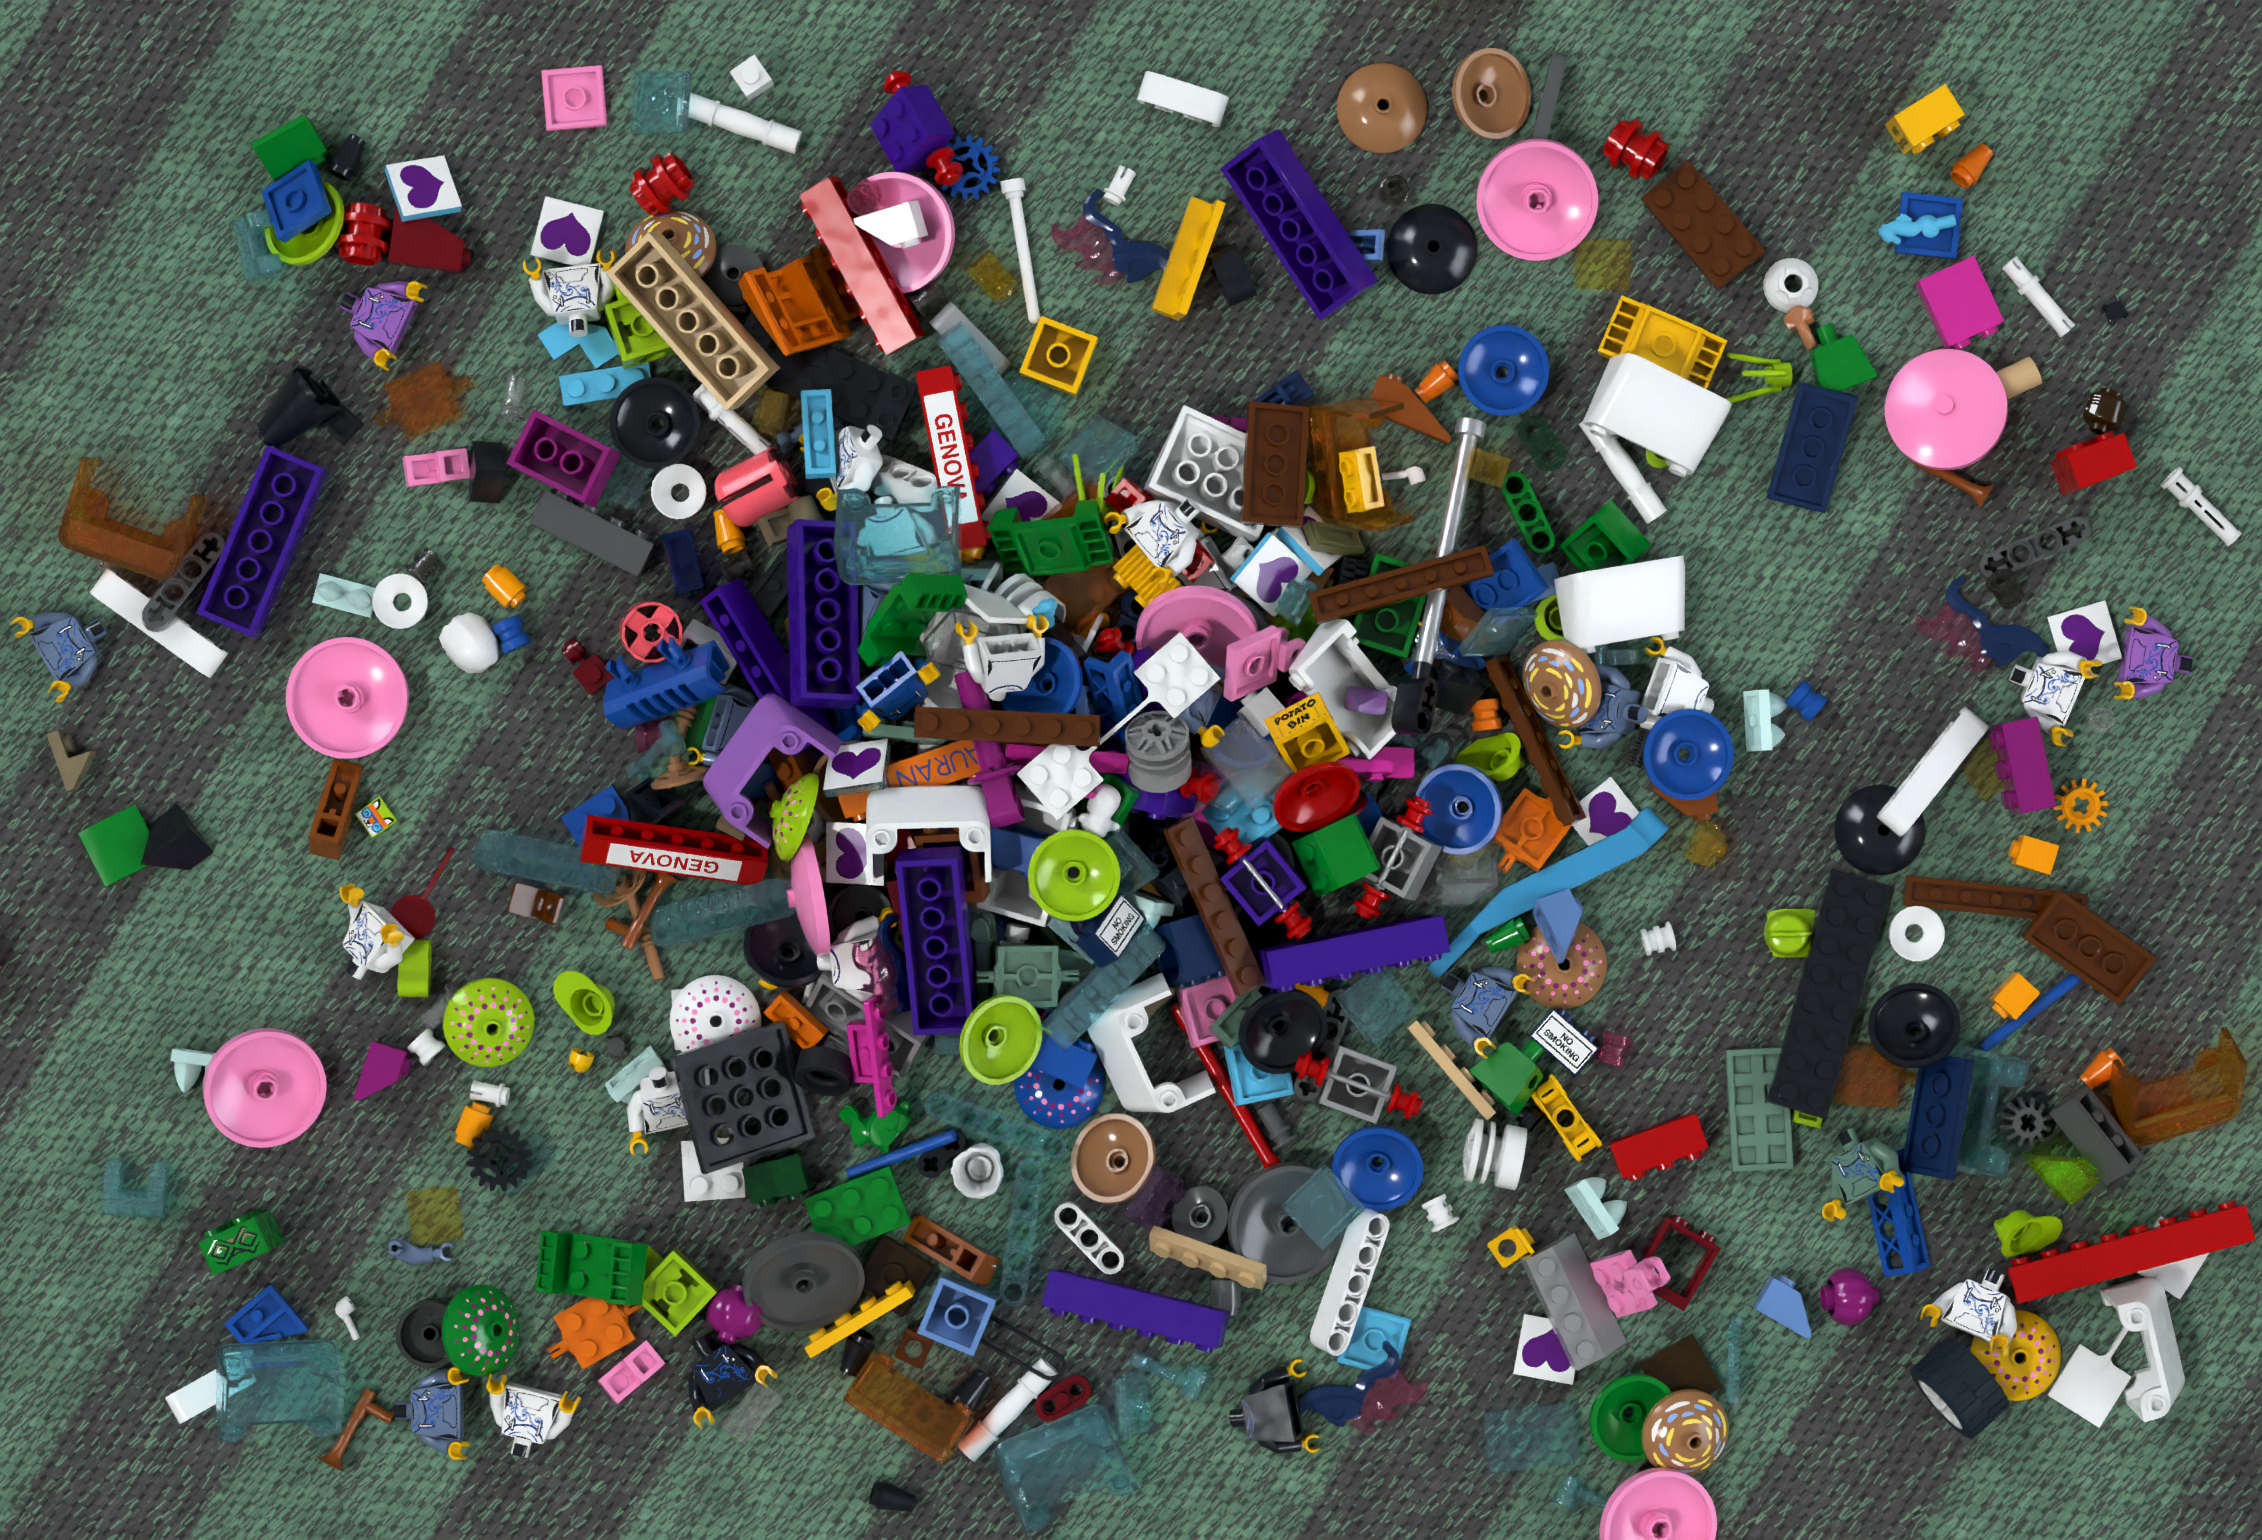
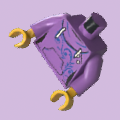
[340,281,428,371]
[2114,606,2193,700]

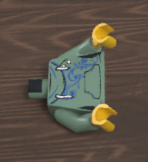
[1822,1128,1905,1222]

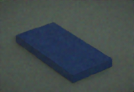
[1766,381,1859,513]
[1901,1055,1975,1181]

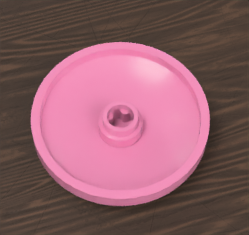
[1476,139,1598,261]
[849,171,955,293]
[1885,349,2008,470]
[1136,586,1258,684]
[286,637,409,759]
[786,833,830,956]
[203,1028,327,1148]
[1599,1467,1717,1540]

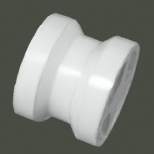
[407,1028,446,1066]

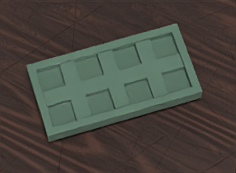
[1725,1047,1793,1172]

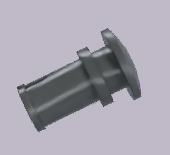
[1256,1102,1299,1152]

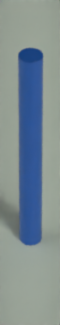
[1978,973,2082,1053]
[846,1129,957,1180]

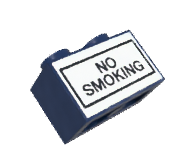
[1076,893,1145,968]
[1528,1008,1599,1076]

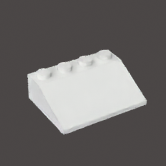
[1143,405,1264,544]

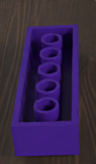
[1220,129,1378,321]
[196,445,329,638]
[787,519,860,709]
[895,846,978,1035]
[1254,914,1450,993]

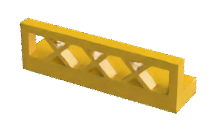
[1151,196,1226,321]

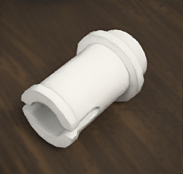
[1103,165,1136,206]
[470,1080,510,1107]

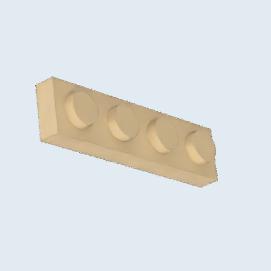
[1407,1019,1496,1120]
[1149,1225,1267,1290]

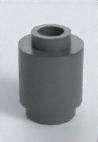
[1210,1277,1241,1316]

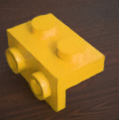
[1338,446,1384,513]

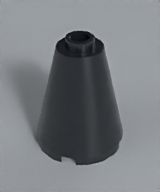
[257,365,341,448]

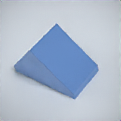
[1346,229,1385,265]

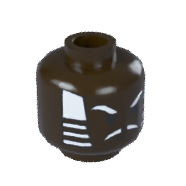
[2083,388,2127,435]

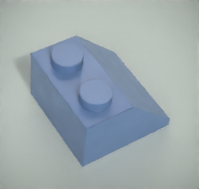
[917,1272,999,1356]

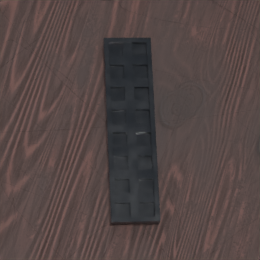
[1766,869,1891,1119]

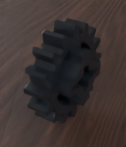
[466,1124,532,1192]

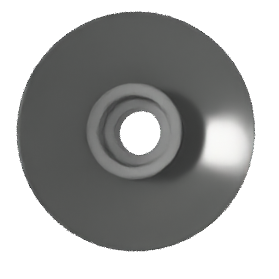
[704,245,763,305]
[1172,1186,1229,1245]

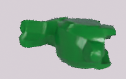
[838,1098,912,1154]

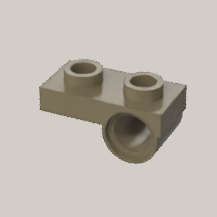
[757,495,824,548]

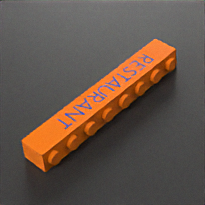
[835,740,1050,822]

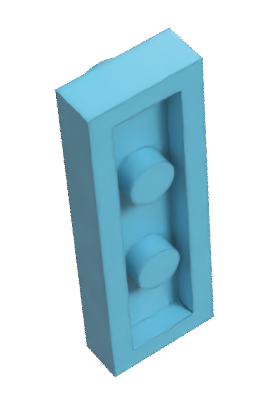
[559,362,652,407]
[801,389,836,479]

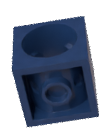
[1148,912,1226,990]

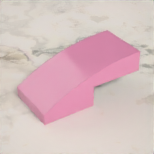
[402,448,470,488]
[597,1340,666,1404]

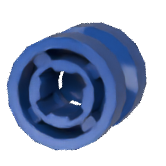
[492,614,532,654]
[1785,680,1827,722]

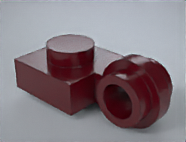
[561,639,614,696]

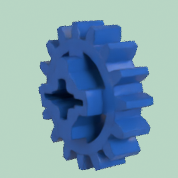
[941,135,1000,202]

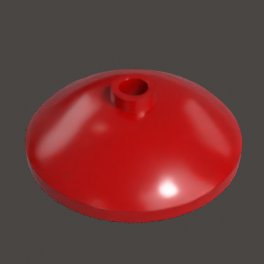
[1272,761,1360,832]

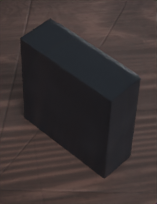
[321,403,364,446]

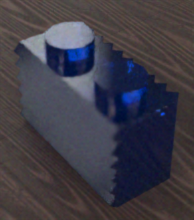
[661,529,707,596]

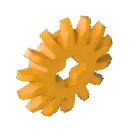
[2053,778,2108,833]

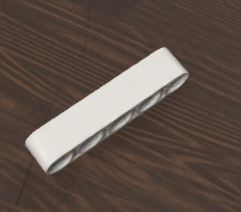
[90,568,228,678]
[1877,706,1989,837]
[1310,1208,1389,1356]

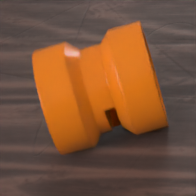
[1470,698,1503,732]

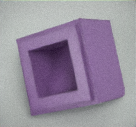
[1344,686,1388,715]

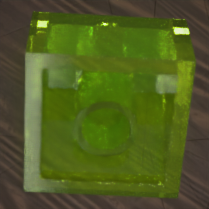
[2021,1151,2099,1206]

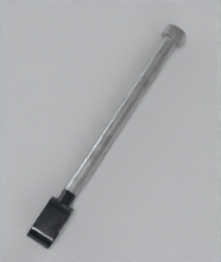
[1391,418,1486,735]

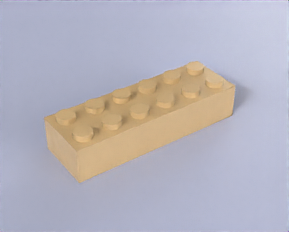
[606,231,780,411]

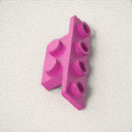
[1004,743,1129,798]
[1335,747,1414,782]
[846,993,897,1118]

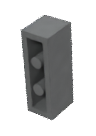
[2049,1085,2144,1185]

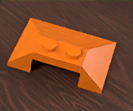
[738,255,853,356]

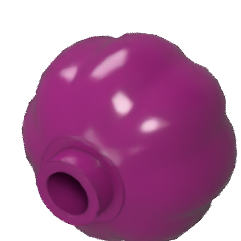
[1820,1268,1879,1326]
[706,1285,764,1344]

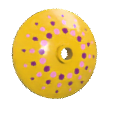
[1970,1310,2061,1401]

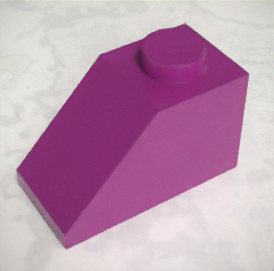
[353,1040,413,1101]

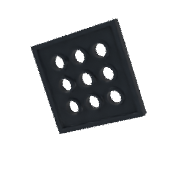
[670,1021,815,1174]

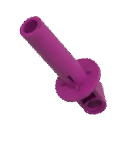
[954,671,1025,829]

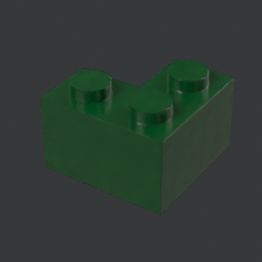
[742,1150,812,1207]

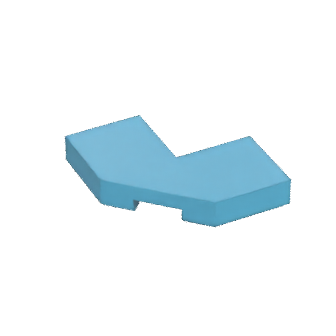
[538,322,619,370]

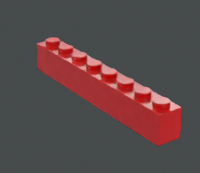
[2005,1200,2256,1304]

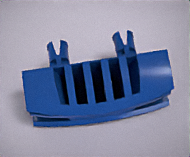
[603,636,730,729]

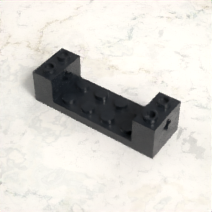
[744,311,919,444]

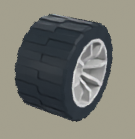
[1910,1337,2009,1439]

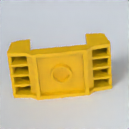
[1598,295,1728,389]

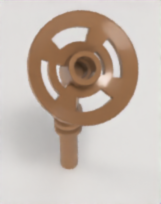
[651,704,709,789]
[593,866,665,981]

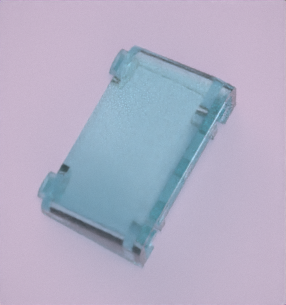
[834,486,962,585]
[216,1340,347,1441]
[994,1404,1139,1535]

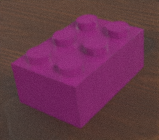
[506,409,621,508]
[1988,717,2057,814]

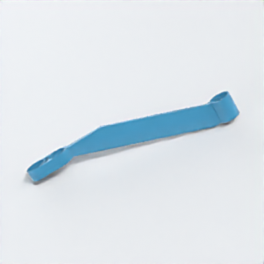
[1426,806,1669,978]

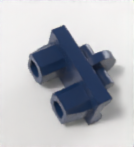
[1253,370,1315,406]

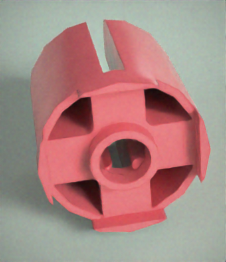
[715,445,802,527]
[619,601,682,663]

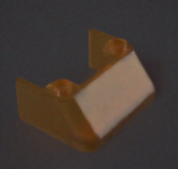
[1308,398,1415,533]
[58,456,208,580]
[2110,1027,2247,1148]
[843,1349,975,1465]

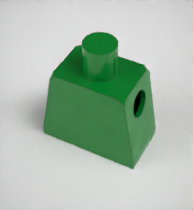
[1809,323,1877,391]
[1469,1039,1545,1116]

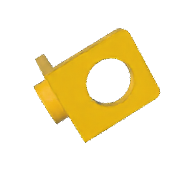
[1487,1225,1535,1268]

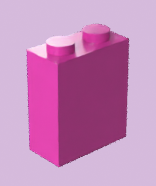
[1915,256,2004,350]

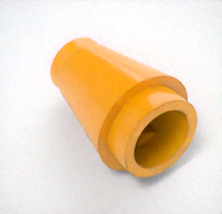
[713,509,747,555]

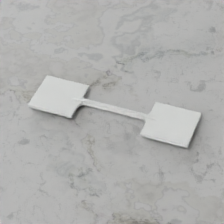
[1017,632,1221,820]
[671,989,745,1202]
[2048,1216,2209,1428]

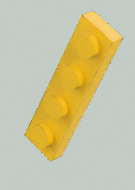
[804,1280,916,1358]

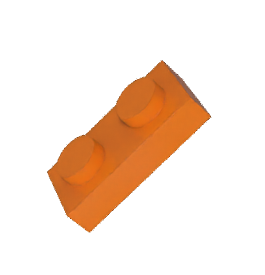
[764,990,829,1050]

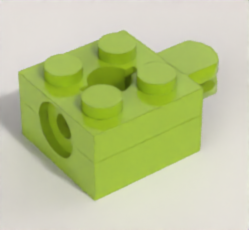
[604,284,676,370]
[642,1245,720,1337]

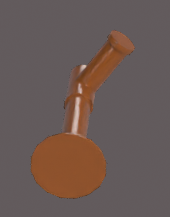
[1910,460,1994,511]
[605,872,680,951]
[316,1387,394,1472]

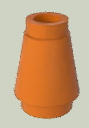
[1950,143,1993,189]
[1415,360,1459,403]
[2080,1047,2126,1090]

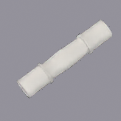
[680,92,802,154]
[1579,422,1667,524]
[957,1357,1058,1462]

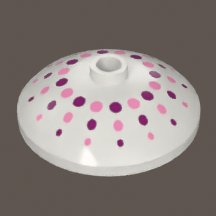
[670,975,761,1064]

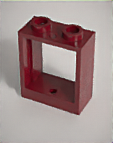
[1637,1214,1721,1311]

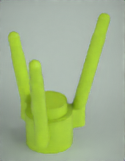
[1726,352,1792,403]
[1072,453,1125,526]

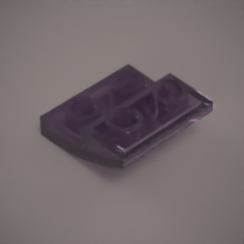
[1122,1164,1187,1231]

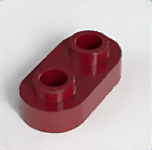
[1035,1374,1091,1422]

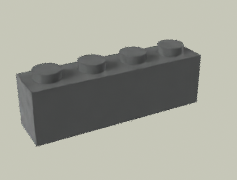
[529,489,656,578]

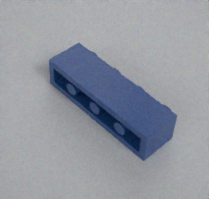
[928,823,1053,877]
[989,1026,1098,1089]

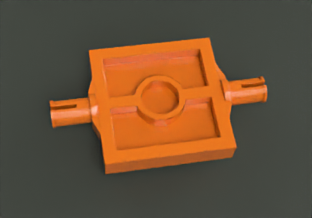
[1492,788,1573,873]
[547,1297,643,1370]

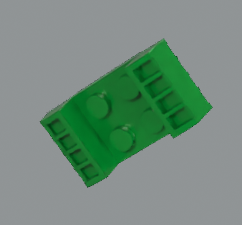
[987,500,1114,577]
[857,572,968,667]
[535,1230,648,1305]

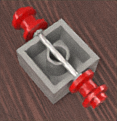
[1353,795,1443,920]
[1293,1045,1423,1124]

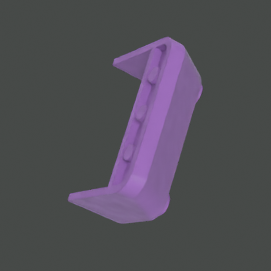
[703,694,843,849]

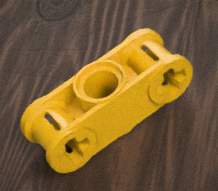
[1531,1073,1603,1163]

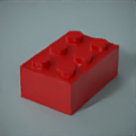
[2050,431,2137,496]

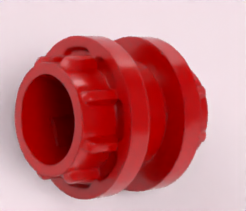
[1603,119,1669,180]
[629,153,695,216]
[334,203,392,266]

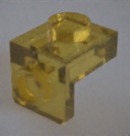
[965,250,1017,302]

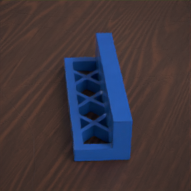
[1083,650,1146,754]
[1867,1148,1931,1277]

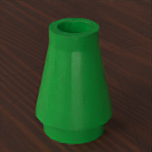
[1484,916,1532,954]

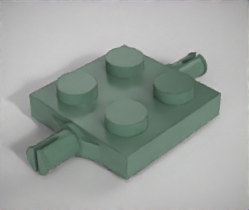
[975,945,1079,1007]

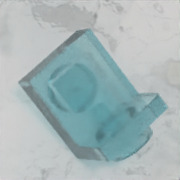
[1274,578,1321,625]

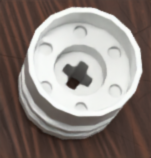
[988,573,1067,635]
[1462,1118,1527,1190]

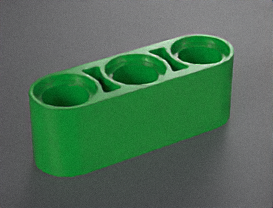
[1499,472,1555,555]

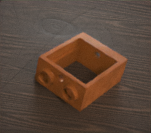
[914,827,990,903]

